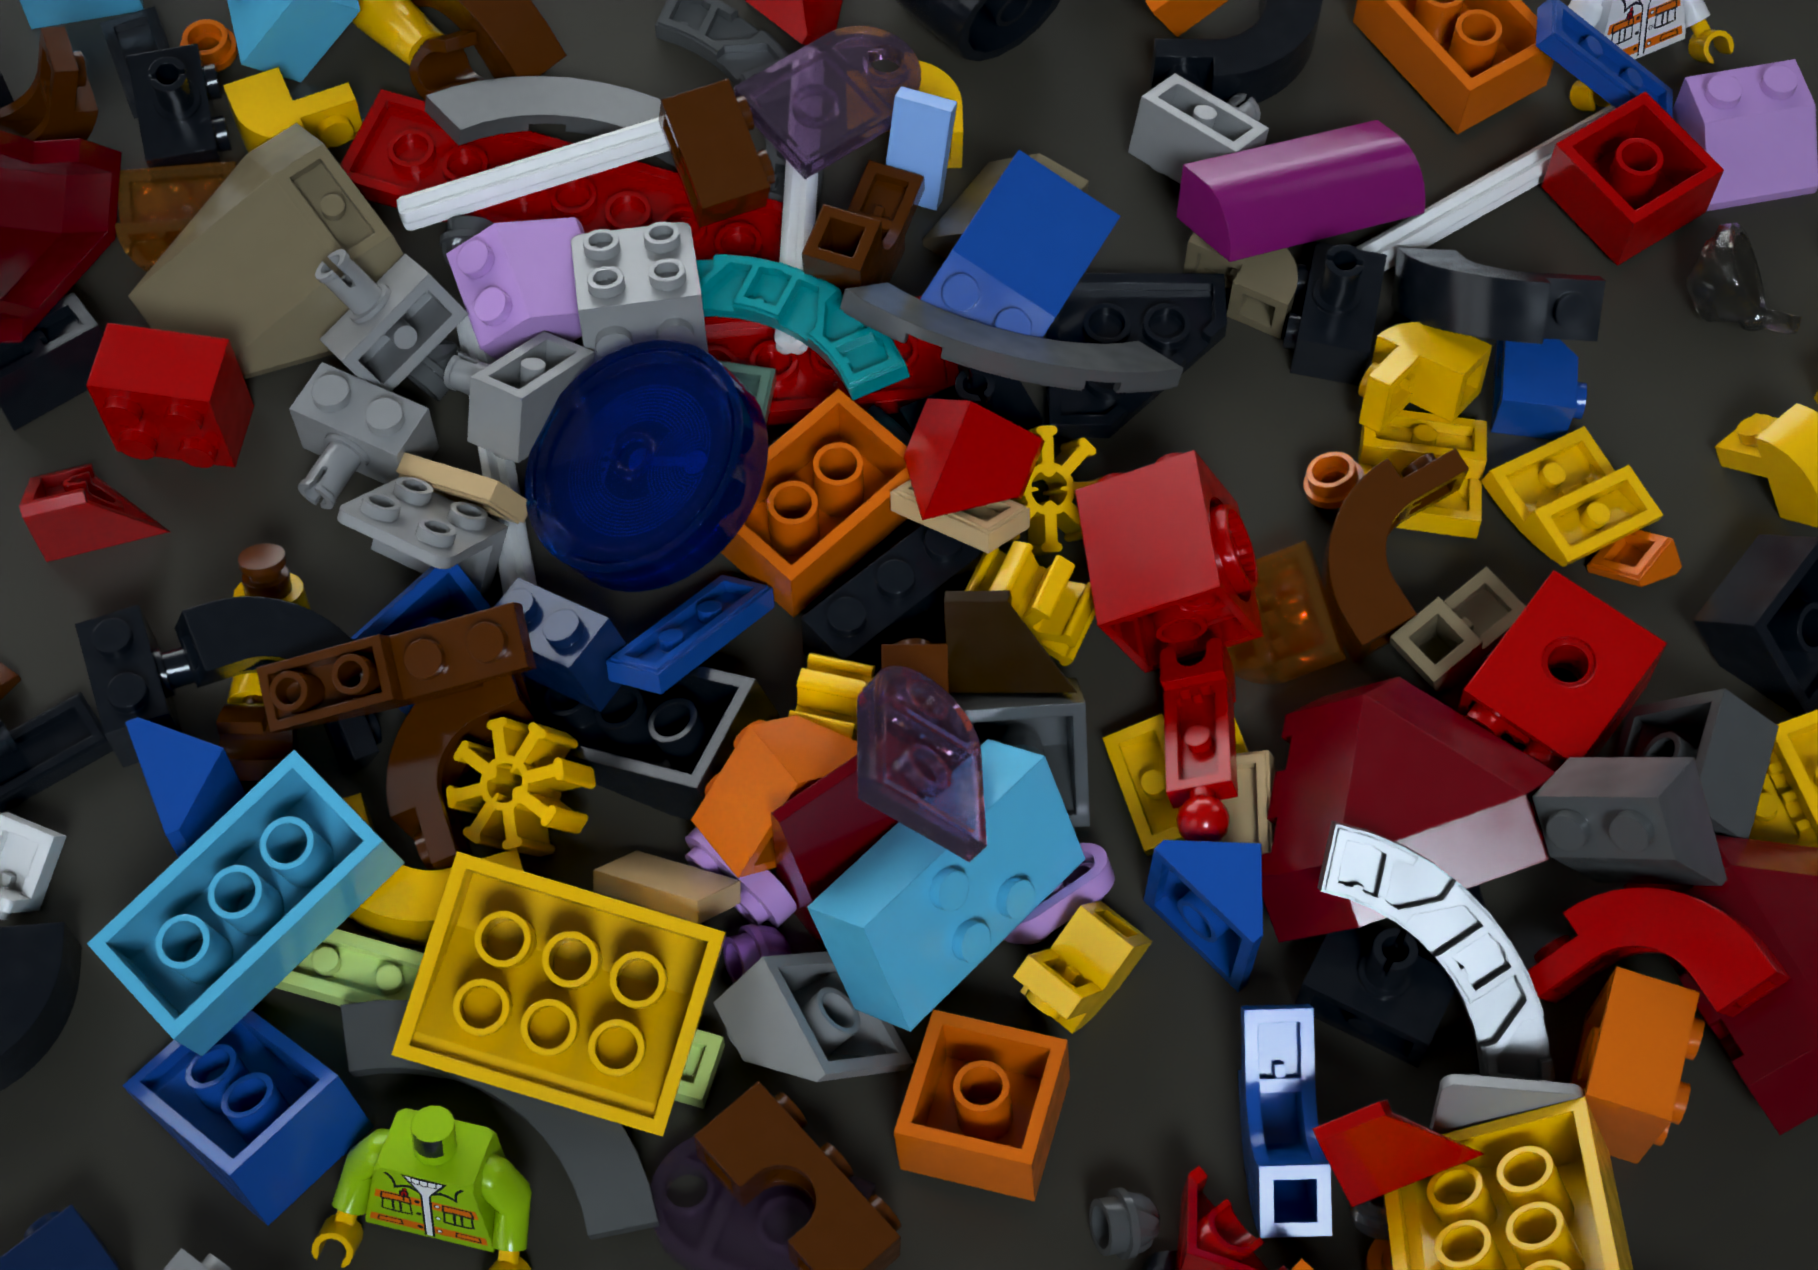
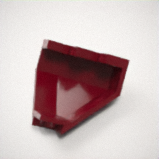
[0,130,122,343]
[1262,677,1555,942]
[1623,834,1818,1135]

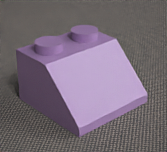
[1673,59,1818,212]
[446,217,585,360]

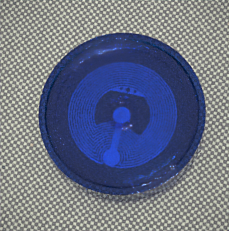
[525,340,768,592]

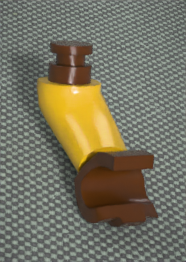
[352,0,484,100]
[216,543,311,781]

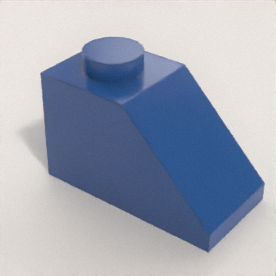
[1491,339,1587,440]

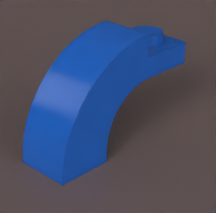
[1238,1004,1332,1238]

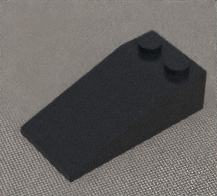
[525,666,781,821]

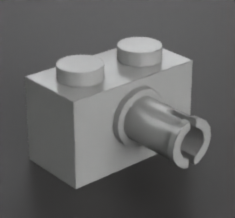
[1128,73,1269,184]
[315,249,469,392]
[444,331,594,463]
[289,362,439,509]

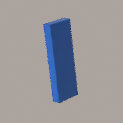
[1536,0,1673,118]
[606,575,775,694]

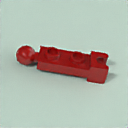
[1160,637,1238,842]

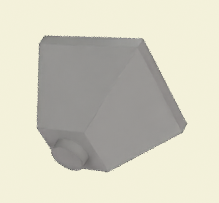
[713,951,914,1082]

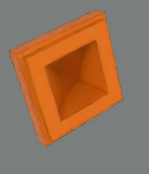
[1586,530,1682,587]

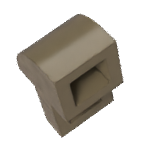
[1183,232,1298,339]
[1390,566,1526,692]

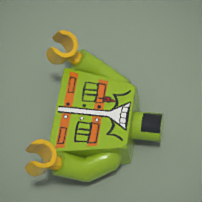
[311,1105,532,1270]

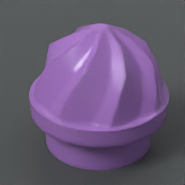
[723,924,791,984]

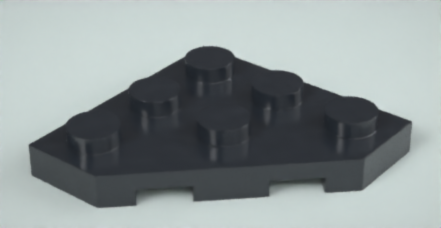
[1046,273,1227,438]

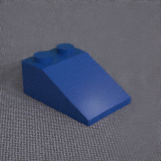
[920,150,1121,338]
[122,1010,374,1226]

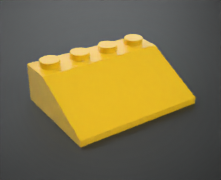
[391,851,726,1137]
[1384,1097,1633,1270]

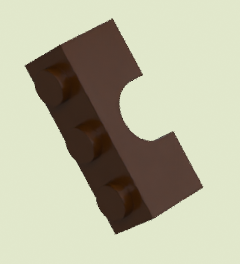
[694,1081,902,1270]

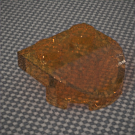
[115,161,238,273]
[1227,540,1347,685]

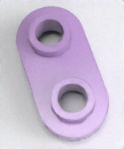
[685,827,797,929]
[1004,843,1115,945]

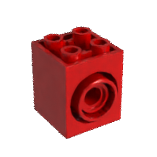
[1075,450,1264,673]
[1457,570,1667,788]

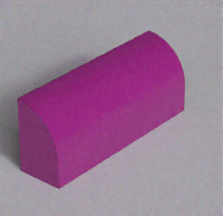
[1176,120,1426,262]

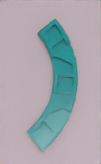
[696,254,910,401]

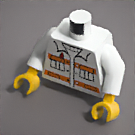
[1568,0,1734,111]

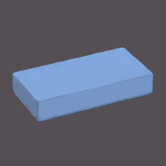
[886,86,957,211]

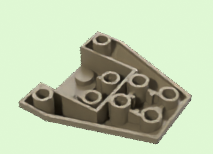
[128,123,404,380]

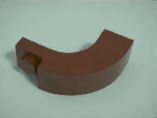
[411,0,567,79]
[0,26,99,141]
[802,160,925,295]
[1322,448,1469,663]
[386,672,540,870]

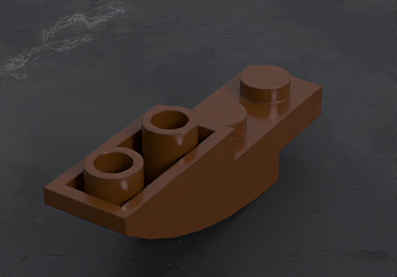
[256,602,536,733]

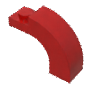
[1528,887,1791,1018]

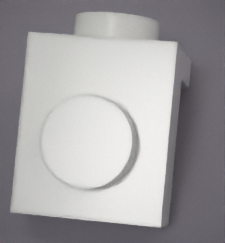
[0,812,67,920]

